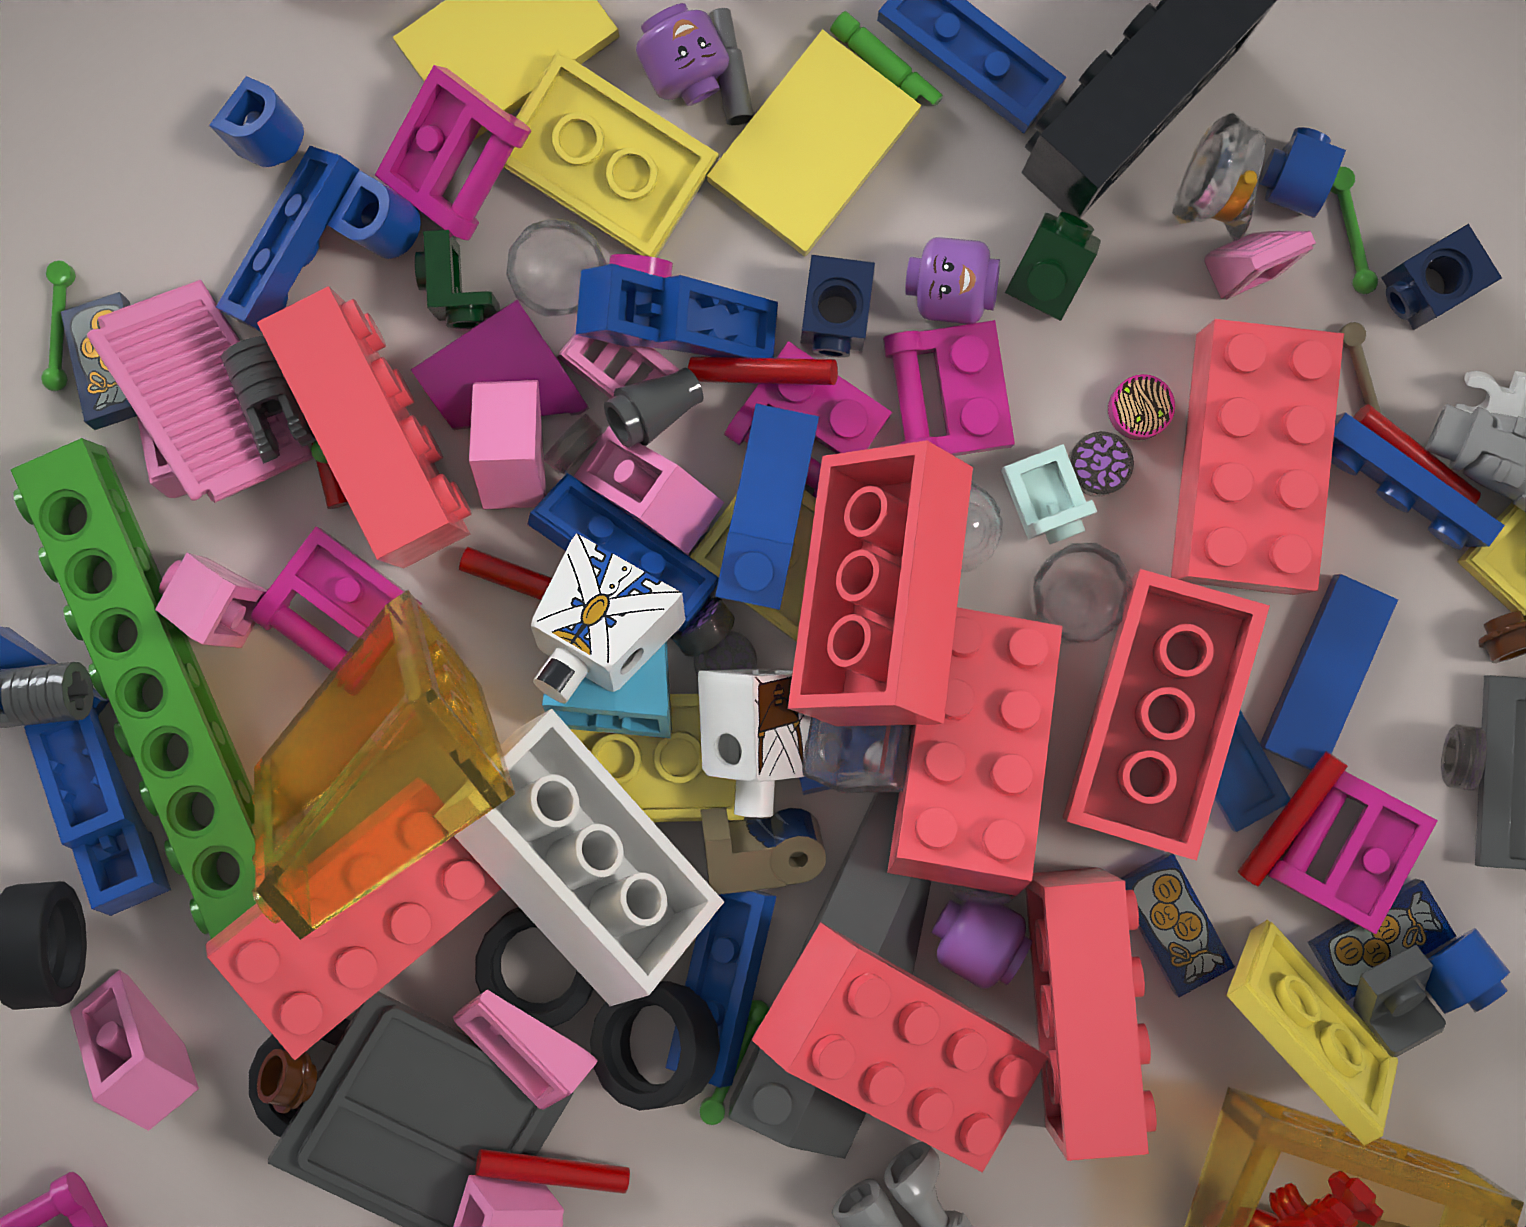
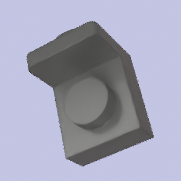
[1353,945,1446,1057]

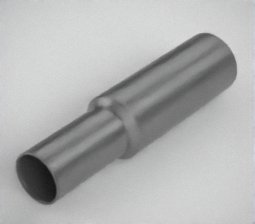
[709,8,754,125]

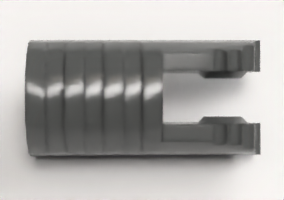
[221,336,316,464]
[0,662,94,728]

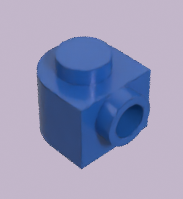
[209,76,304,167]
[1259,127,1346,218]
[328,170,421,259]
[1425,928,1510,1014]

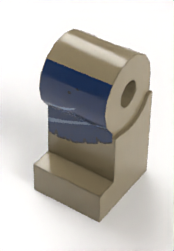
[701,807,826,895]

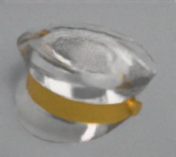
[1172,113,1266,241]

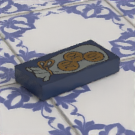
[61,292,137,430]

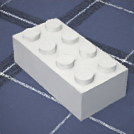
[433,709,724,1006]

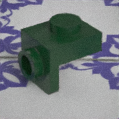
[1005,212,1101,321]
[414,230,500,329]

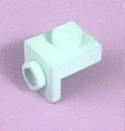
[1001,444,1097,545]

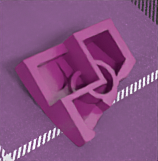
[411,300,589,430]

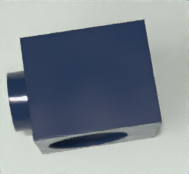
[1381,223,1502,330]
[800,255,875,358]

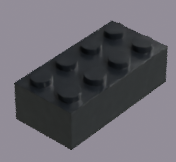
[1021,0,1277,218]

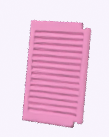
[87,280,313,503]

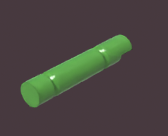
[830,11,943,105]

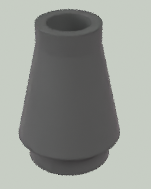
[604,368,704,448]

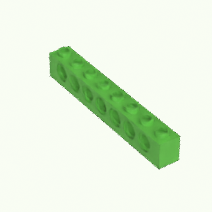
[10,438,290,939]

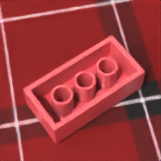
[257,286,472,569]
[1171,319,1344,595]
[788,440,973,727]
[1062,569,1270,861]
[887,607,1063,896]
[205,776,502,1060]
[1025,868,1157,1161]
[752,922,1048,1173]

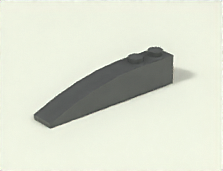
[728,773,931,1159]

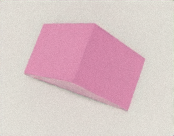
[469,380,547,509]

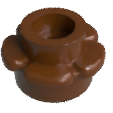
[1478,611,1526,663]
[257,1049,317,1113]

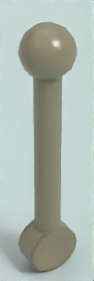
[1339,322,1381,413]

